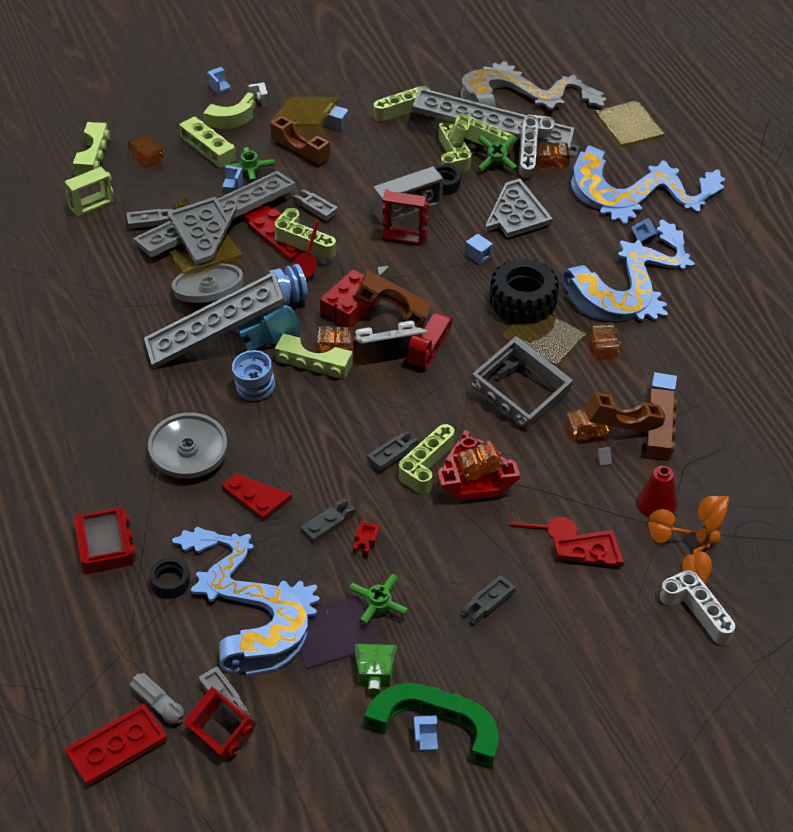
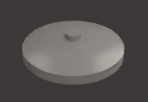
[172,263,244,303]
[148,413,227,479]

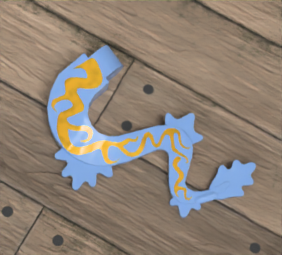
[571,145,725,225]
[562,220,695,322]
[172,527,319,676]

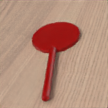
[294,220,319,279]
[509,517,577,539]

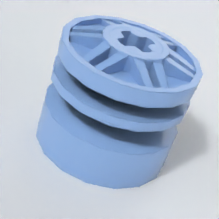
[267,264,308,305]
[232,350,275,401]

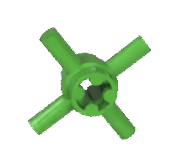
[478,135,517,172]
[225,147,275,183]
[349,574,409,625]

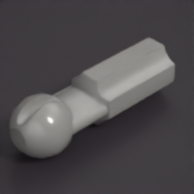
[129,673,184,724]

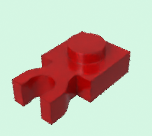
[353,521,381,556]

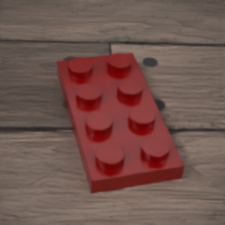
[64,704,167,787]

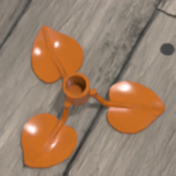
[648,496,729,587]

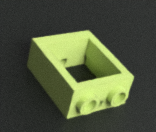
[65,167,114,217]

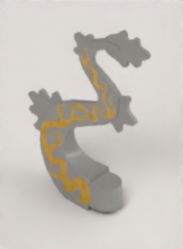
[461,61,607,110]

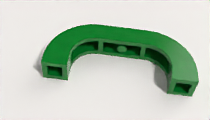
[365,683,499,768]

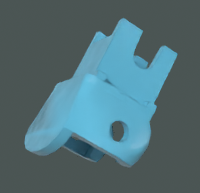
[238,305,301,351]

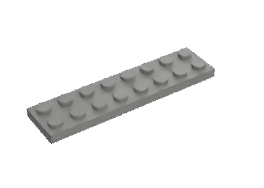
[144,272,286,368]

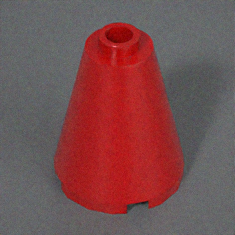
[638,466,678,517]

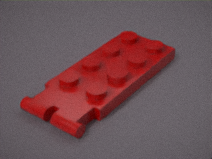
[237,203,307,263]

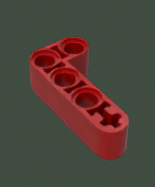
[408,313,453,369]

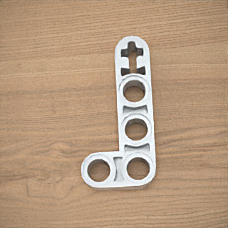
[518,115,554,178]
[660,571,735,645]

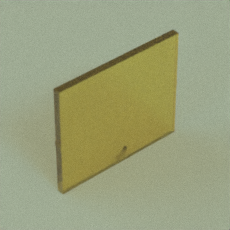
[269,97,340,127]
[595,101,664,147]
[167,232,243,275]
[502,315,586,367]

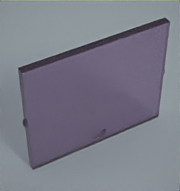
[300,595,380,670]

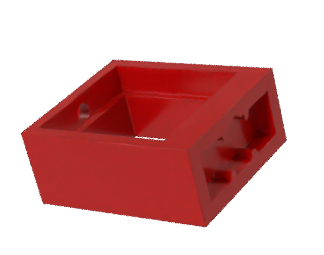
[183,686,257,759]

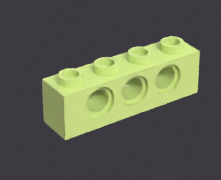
[179,116,236,168]

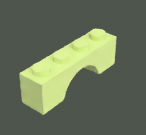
[73,122,110,176]
[275,333,353,380]

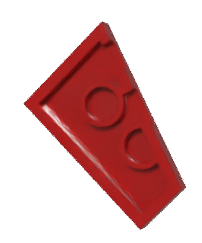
[222,474,292,522]
[553,530,624,567]

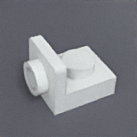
[249,83,269,107]

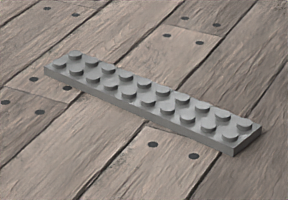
[412,87,574,152]
[133,171,296,257]

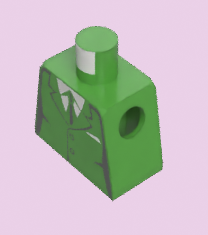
[355,644,397,695]

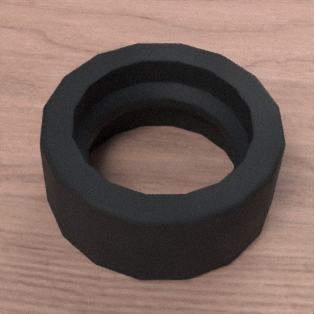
[434,165,461,194]
[149,557,190,599]

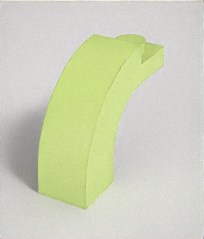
[203,92,256,129]

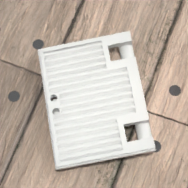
[353,320,427,344]

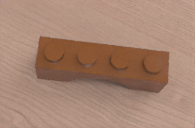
[270,115,330,165]
[355,270,431,328]
[645,388,677,461]
[584,392,666,433]

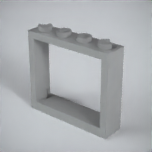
[470,336,573,430]

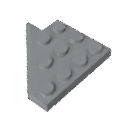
[485,179,553,238]
[168,197,237,265]

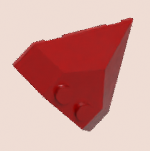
[438,430,520,500]

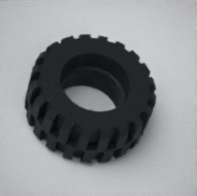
[489,258,559,324]

